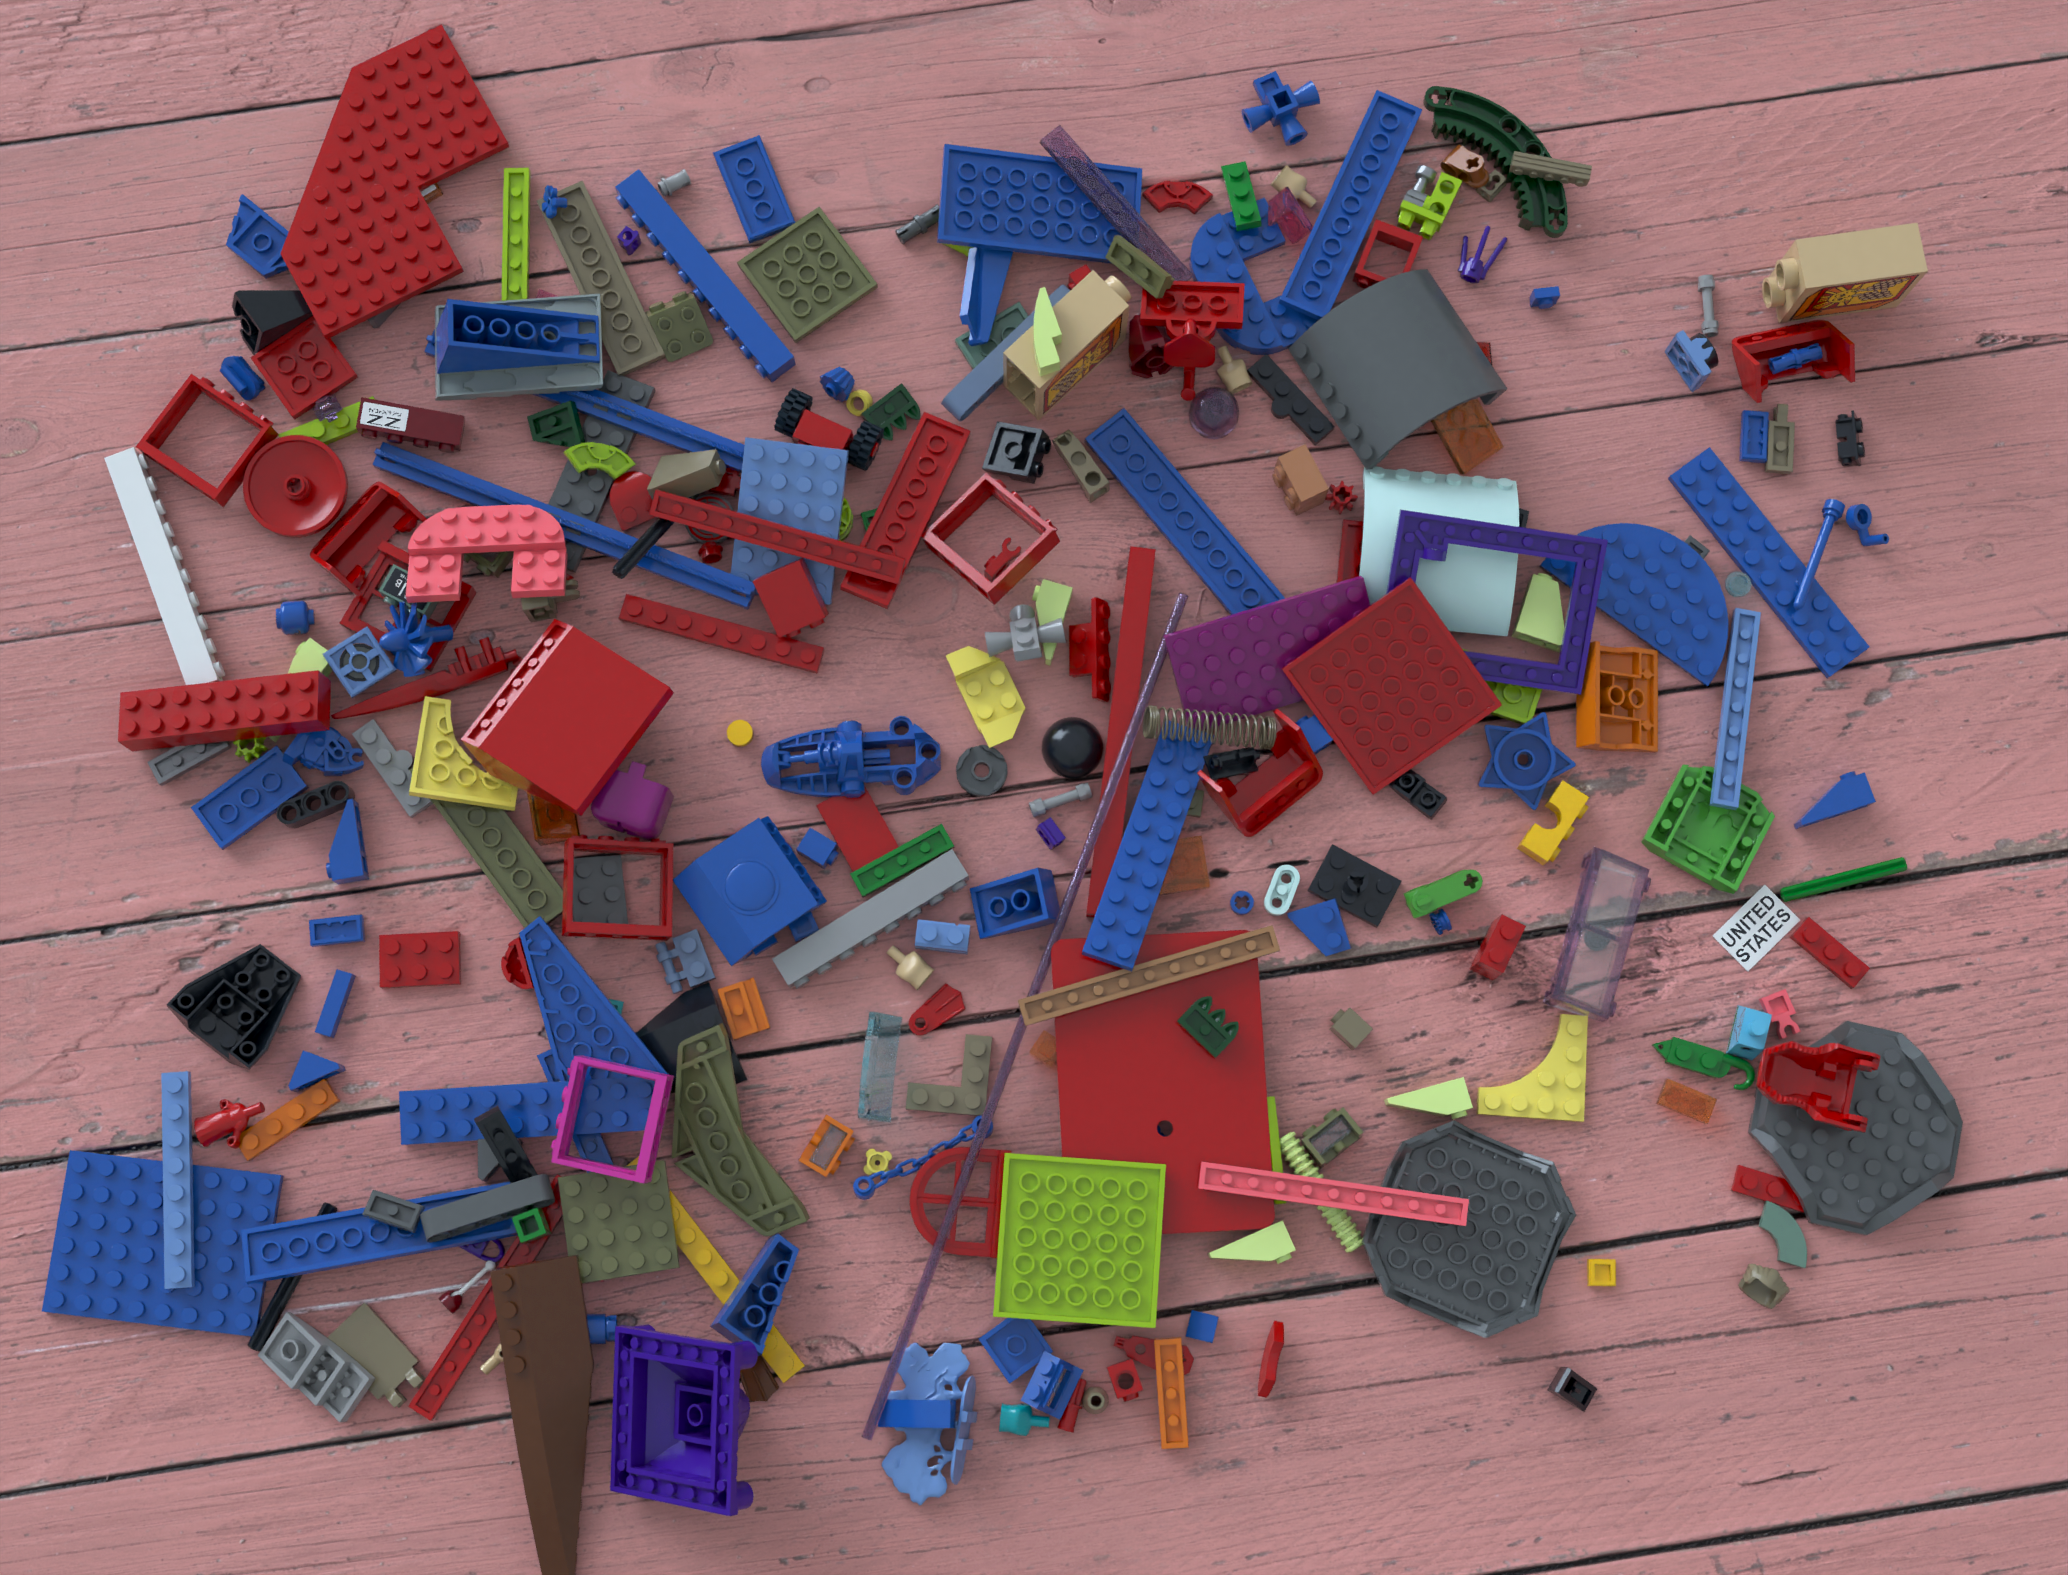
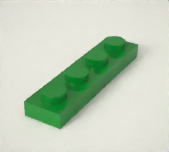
[850,824,955,898]

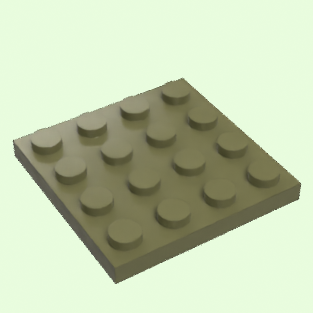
[737,207,878,343]
[558,1160,680,1284]

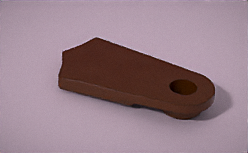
[740,1355,779,1402]

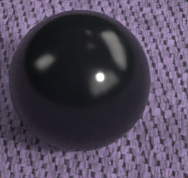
[1042,717,1104,778]

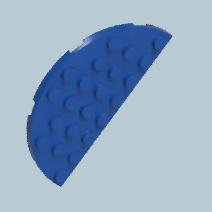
[1540,523,1728,687]

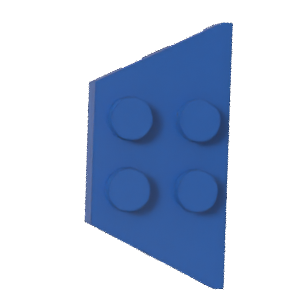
[226,194,289,279]

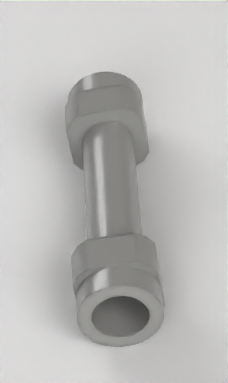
[1698,275,1719,337]
[1029,782,1093,817]

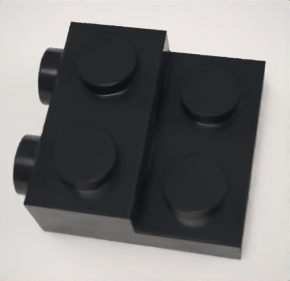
[982,421,1051,484]

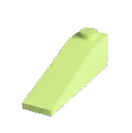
[269,638,333,743]

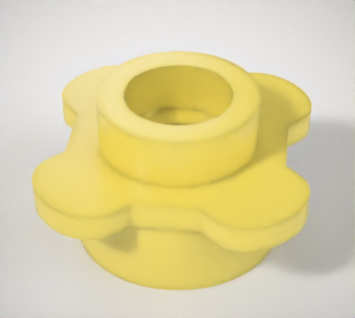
[864,1149,892,1176]

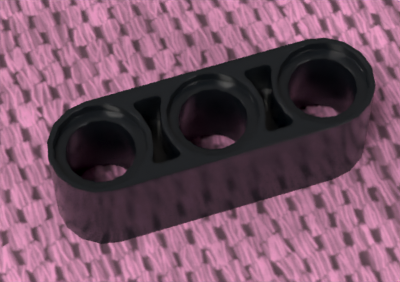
[277,781,355,829]

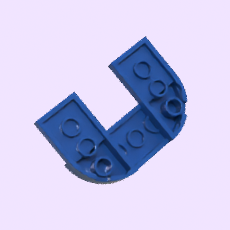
[1189,197,1318,355]

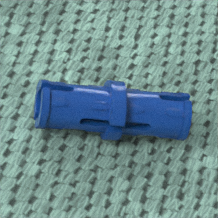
[1768,343,1823,374]

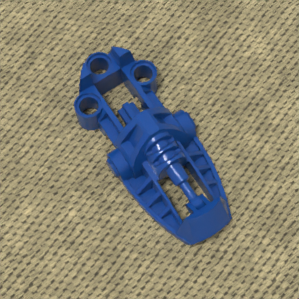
[761,716,941,798]

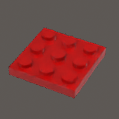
[250,316,358,420]

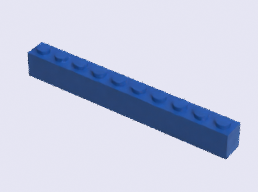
[615,169,796,382]

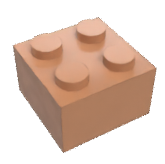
[1272,444,1329,516]

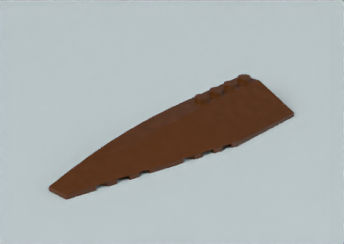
[490,1255,594,1575]

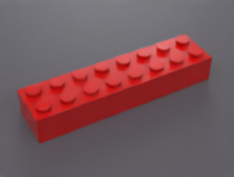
[118,670,331,752]

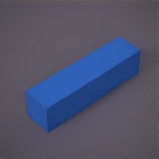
[315,969,356,1038]

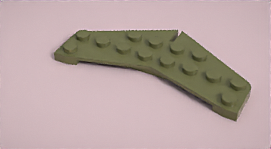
[672,1023,810,1236]

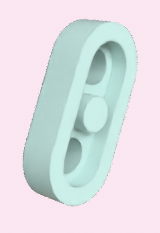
[1264,865,1300,916]

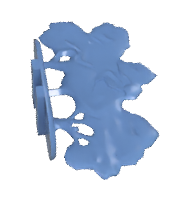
[881,1342,978,1505]

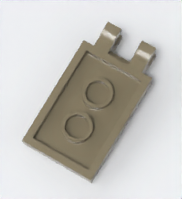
[327,1302,425,1408]

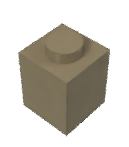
[1330,1008,1373,1051]

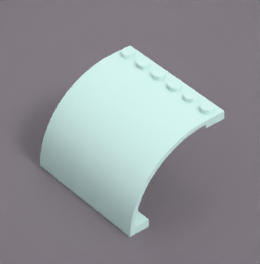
[1359,466,1519,636]

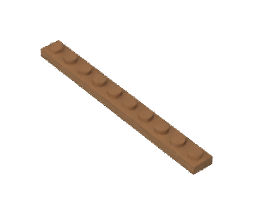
[1018,925,1280,1026]

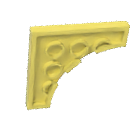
[409,696,518,811]
[1477,1014,1588,1122]

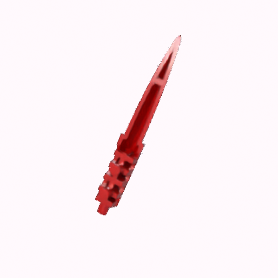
[331,637,519,719]

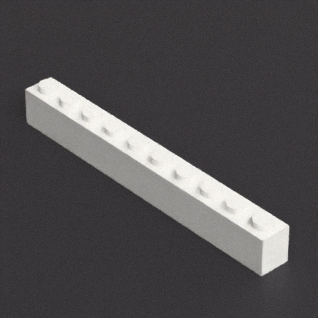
[104,447,225,685]

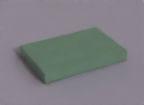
[955,302,1028,370]

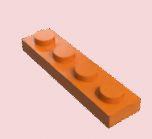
[239,1079,340,1161]
[1154,1337,1189,1449]

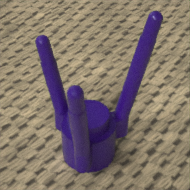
[1458,226,1507,283]

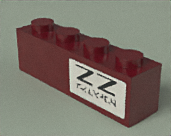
[356,397,466,453]

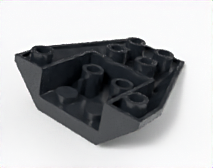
[167,944,301,1070]

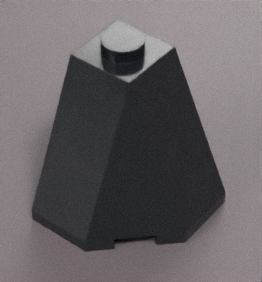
[232,290,313,355]

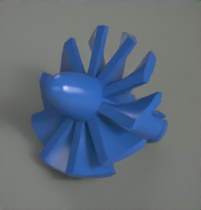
[379,601,453,677]

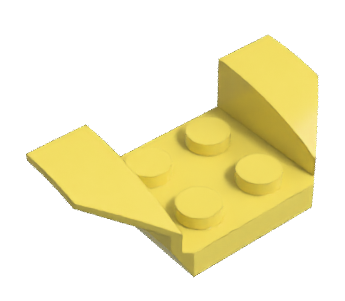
[946,646,1025,748]

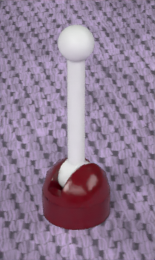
[438,1261,496,1314]

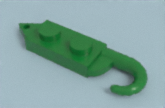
[1652,1037,1755,1090]

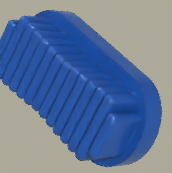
[220,356,265,400]

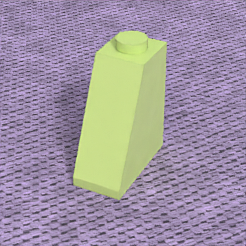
[1511,573,1564,653]

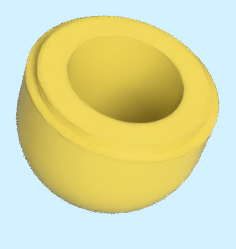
[846,390,873,416]

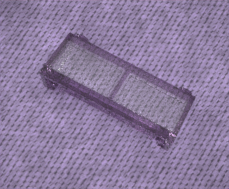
[1542,847,1651,1022]

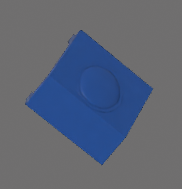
[673,816,827,966]

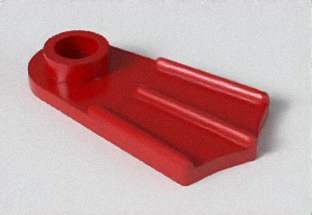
[909,983,966,1036]

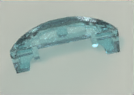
[858,1012,902,1122]

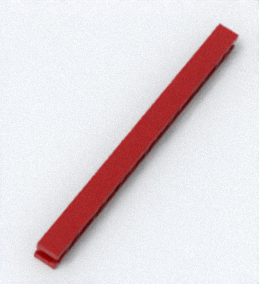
[1086,546,1156,918]

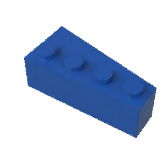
[710,1234,799,1356]

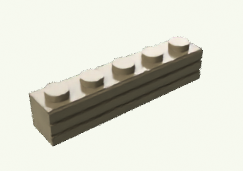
[1509,151,1592,187]

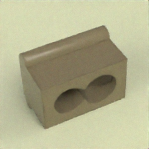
[1475,169,1507,202]

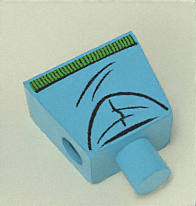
[1726,1005,1772,1061]

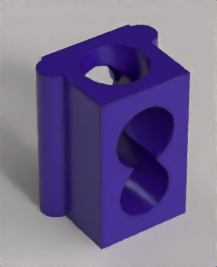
[617,226,641,255]
[1036,817,1066,850]

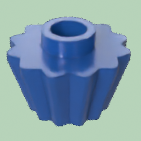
[820,367,855,402]

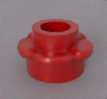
[698,541,723,564]

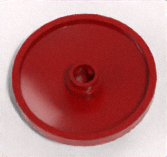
[243,435,348,538]

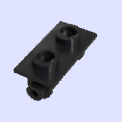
[1835,410,1865,466]
[1203,747,1260,780]

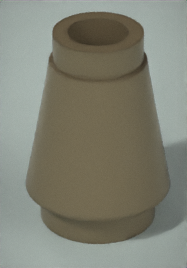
[1082,1387,1109,1414]

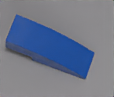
[878,1399,956,1428]

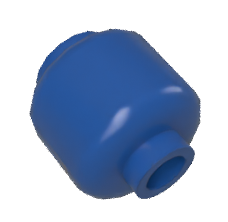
[276,601,315,635]

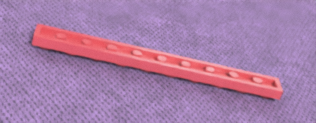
[1198,1162,1469,1226]

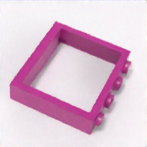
[551,1055,674,1184]

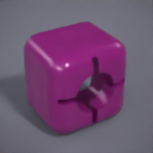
[591,761,674,841]

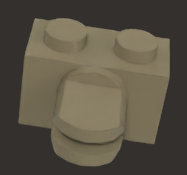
[521,580,580,623]

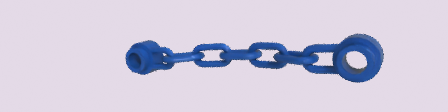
[853,1115,993,1200]

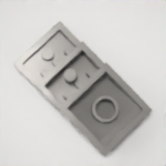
[258,1312,376,1423]

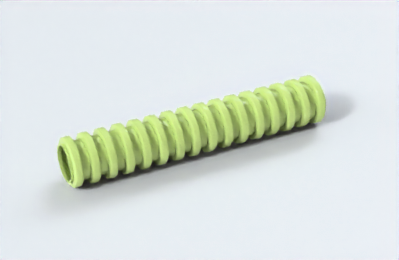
[1280,1132,1363,1253]

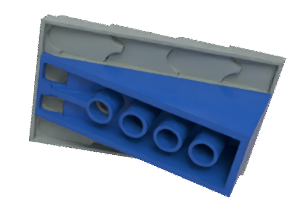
[435,294,603,401]

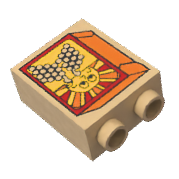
[1762,223,1928,323]
[1003,270,1131,421]

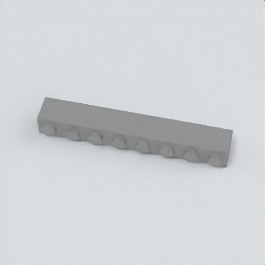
[772,849,969,989]

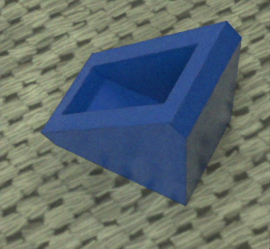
[288,1050,346,1092]

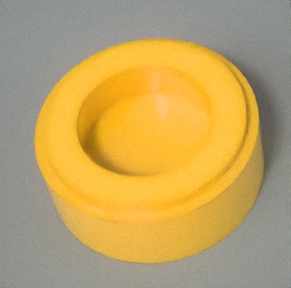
[727,720,753,747]

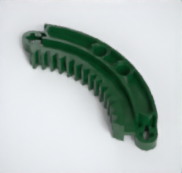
[1423,86,1568,238]

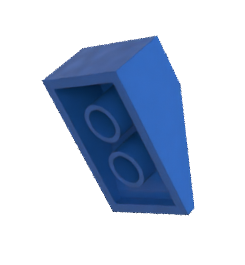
[970,868,1062,939]

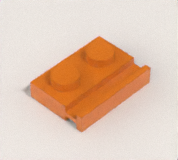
[717,977,770,1040]

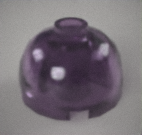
[1188,386,1240,439]

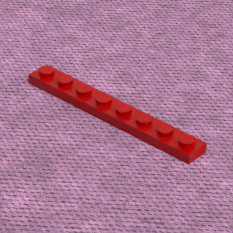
[619,594,824,674]

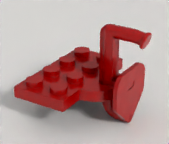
[1140,281,1245,401]

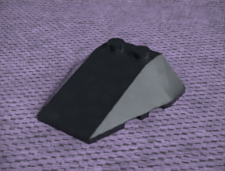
[636,982,748,1094]

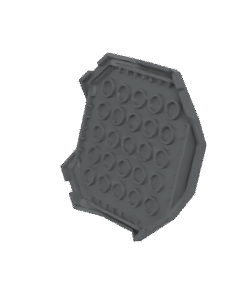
[1748,1021,1963,1235]
[1362,1120,1576,1338]

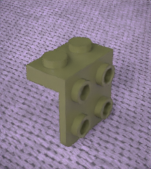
[645,291,713,362]

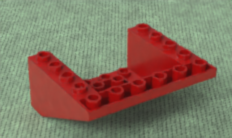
[460,619,674,816]

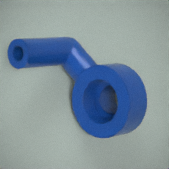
[1846,504,1889,546]

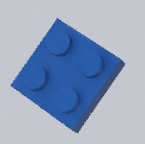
[979,1318,1053,1384]

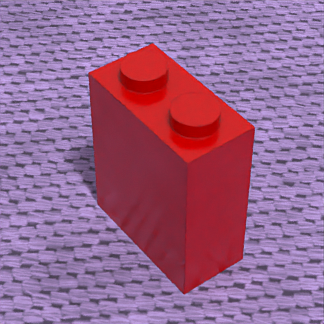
[753,558,829,639]
[1469,914,1526,981]

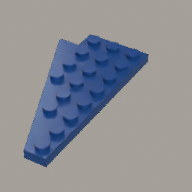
[519,916,674,1081]

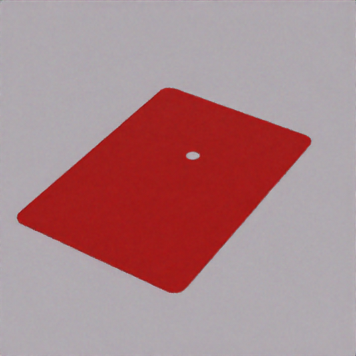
[1051,930,1275,1234]

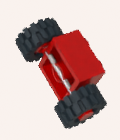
[774,388,884,471]

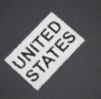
[1713,885,1800,971]

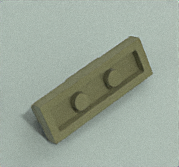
[1105,235,1175,298]

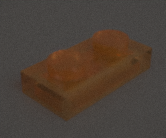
[1656,1078,1717,1124]

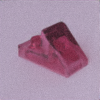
[1268,187,1313,244]

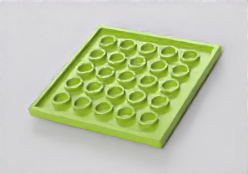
[993,1153,1166,1328]

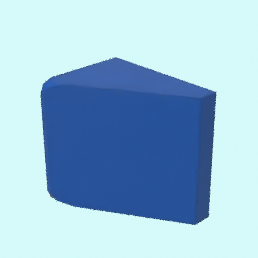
[1185,1310,1219,1343]

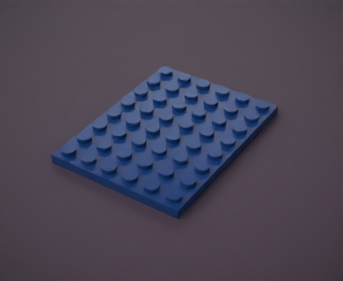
[42,1150,284,1337]

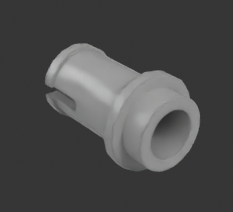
[657,169,691,197]

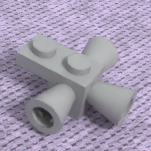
[985,604,1066,662]

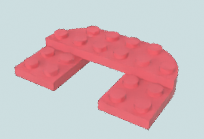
[406,505,567,603]

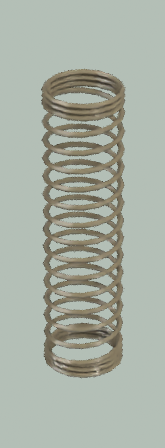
[1143,705,1277,750]

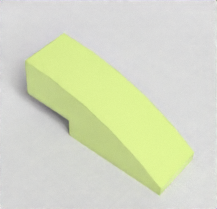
[1033,287,1062,376]

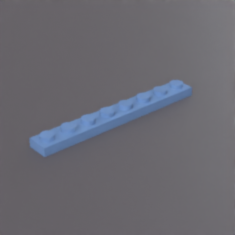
[1710,608,1761,810]
[161,1071,195,1289]

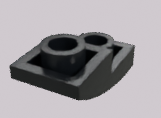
[1389,769,1447,820]

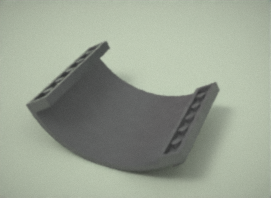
[1288,269,1507,470]

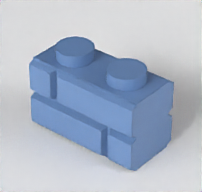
[915,919,971,955]

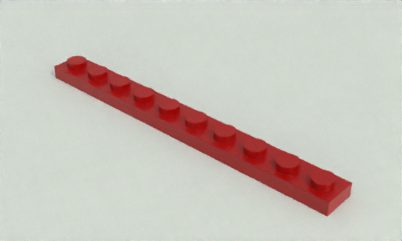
[649,489,906,584]
[408,1174,563,1421]

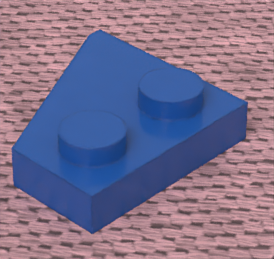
[1287,898,1352,956]

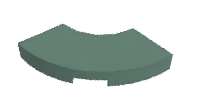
[1758,1201,1807,1268]

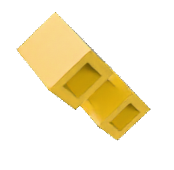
[1517,780,1589,865]

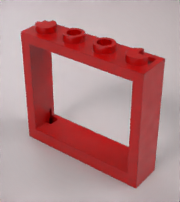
[136,374,278,508]
[921,473,1060,605]
[562,834,673,941]

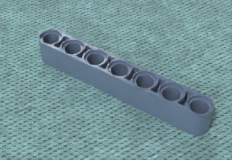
[941,284,1071,422]

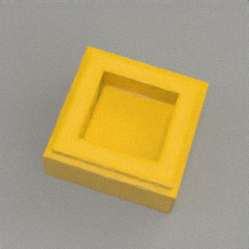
[1587,1259,1616,1286]

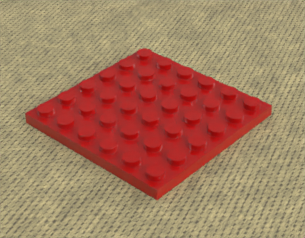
[1282,577,1502,795]

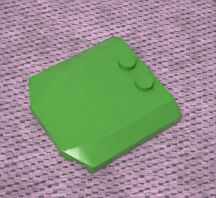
[1641,764,1775,894]

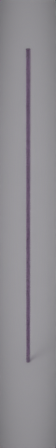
[861,593,1188,1441]

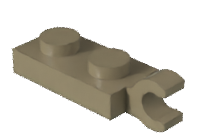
[1765,404,1795,474]

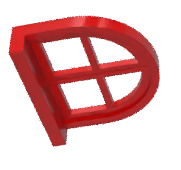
[909,1147,1012,1258]

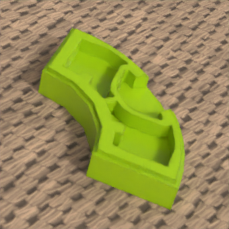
[563,442,636,480]

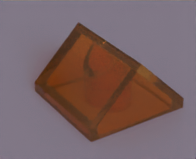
[527,792,580,846]

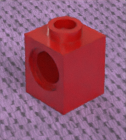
[1106,1358,1143,1402]

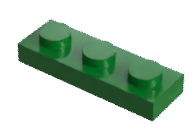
[1221,161,1262,231]

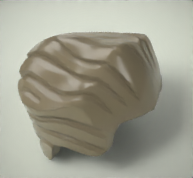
[1738,1264,1790,1309]

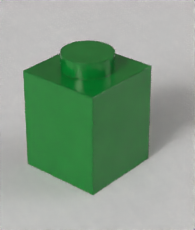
[512,1208,551,1244]

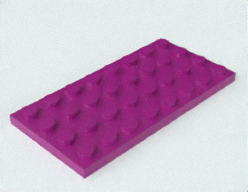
[1163,576,1370,731]

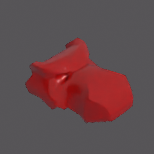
[1756,1041,1881,1133]

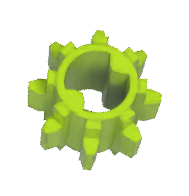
[233,737,268,763]

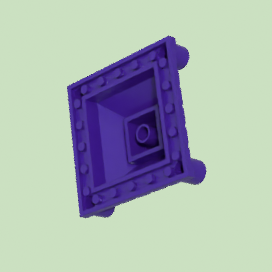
[610,1324,758,1516]

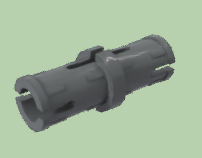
[895,204,939,244]

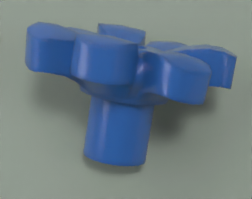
[542,185,567,218]

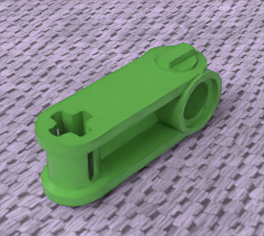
[1404,869,1483,918]

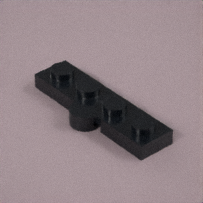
[1247,354,1335,445]

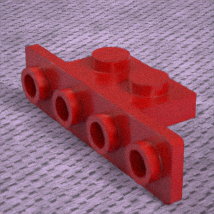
[1069,597,1111,702]

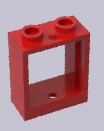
[1352,219,1423,289]

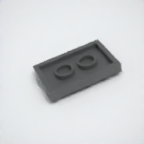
[573,855,628,938]

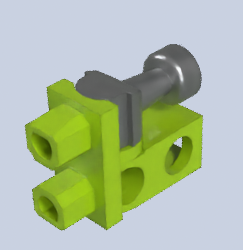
[1397,165,1462,240]

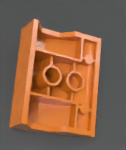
[1576,641,1658,752]

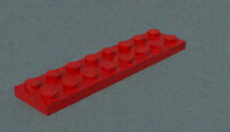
[840,412,971,609]

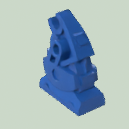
[282,727,364,776]

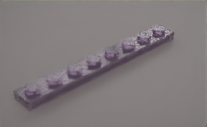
[1040,125,1193,281]

